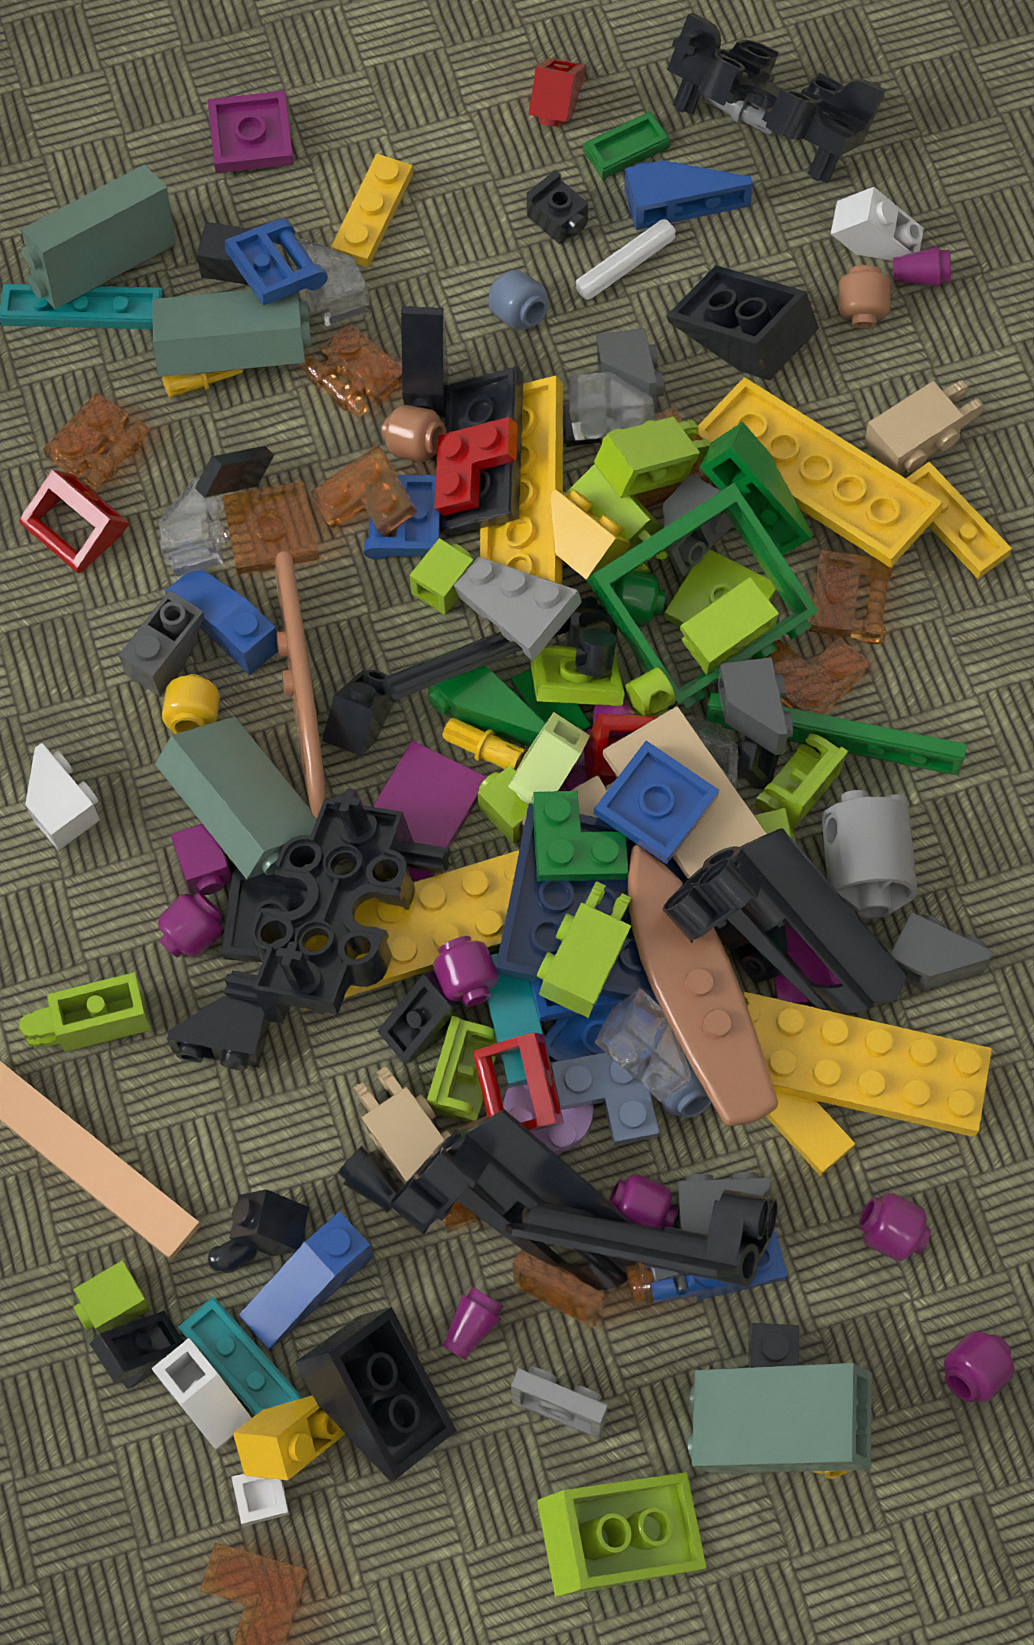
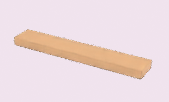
[0,1061,201,1261]

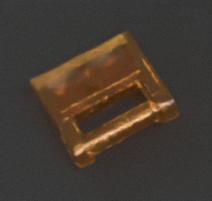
[809,550,894,644]

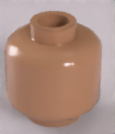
[838,265,891,328]
[382,405,446,462]

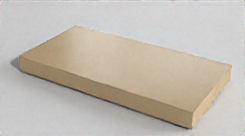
[603,706,766,879]

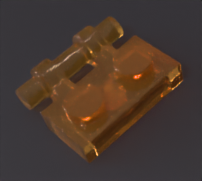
[300,322,402,418]
[43,392,150,490]

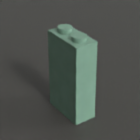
[21,164,176,309]
[153,290,312,377]
[155,716,317,879]
[688,1363,872,1474]

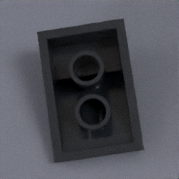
[666,265,819,381]
[295,1307,457,1481]

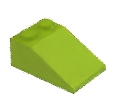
[537,1472,707,1597]

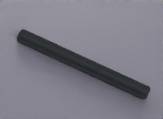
[383,596,602,700]

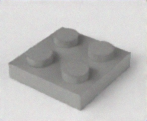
[511,1367,608,1439]

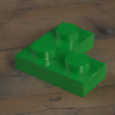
[532,791,628,882]

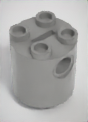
[822,790,918,919]

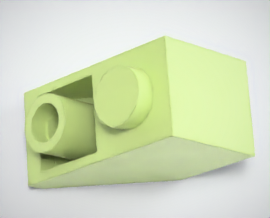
[508,712,590,804]

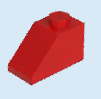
[528,57,586,126]

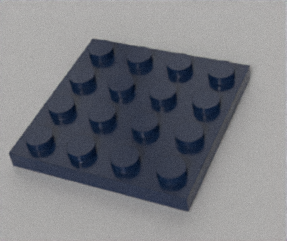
[495,803,688,1008]

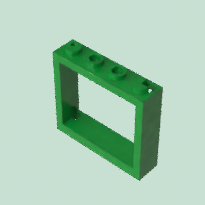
[587,483,819,709]

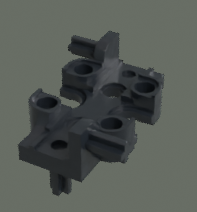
[667,13,886,183]
[224,789,451,1024]

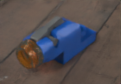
[625,1232,788,1305]

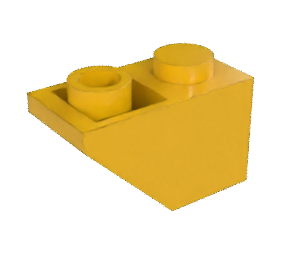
[550,489,631,580]
[233,1395,345,1480]

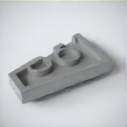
[454,557,582,661]

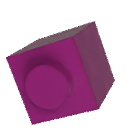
[170,824,232,895]

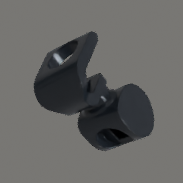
[567,608,618,677]

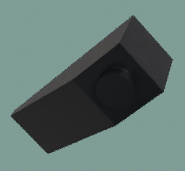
[401,306,449,416]

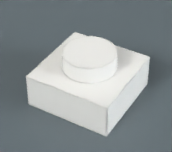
[232,1474,290,1526]

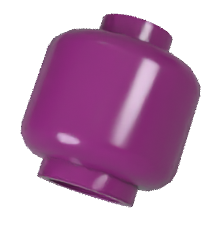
[158,892,224,958]
[433,936,499,1007]
[608,1174,677,1228]
[858,1192,931,1261]
[944,1331,1015,1403]

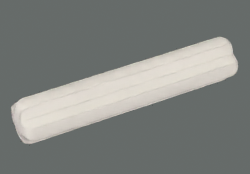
[575,219,676,300]

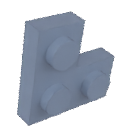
[551,1046,659,1146]

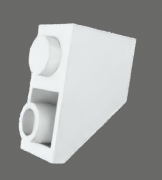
[831,187,924,261]
[25,743,100,851]
[152,1338,252,1451]

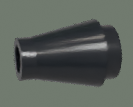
[337,1146,401,1213]

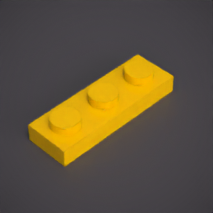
[331,153,413,268]
[906,462,1012,579]

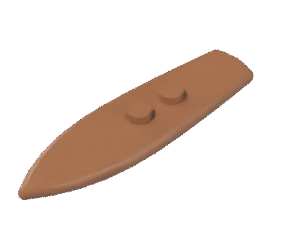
[275,551,327,818]
[628,845,778,1126]

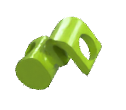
[625,667,675,717]

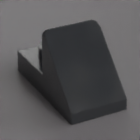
[377,970,462,1065]
[90,1311,184,1389]

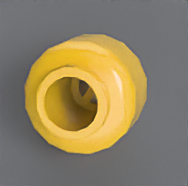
[162,674,220,734]

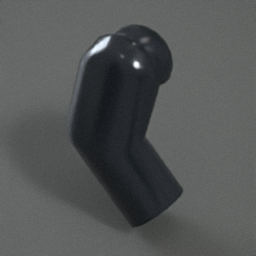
[208,1240,257,1273]

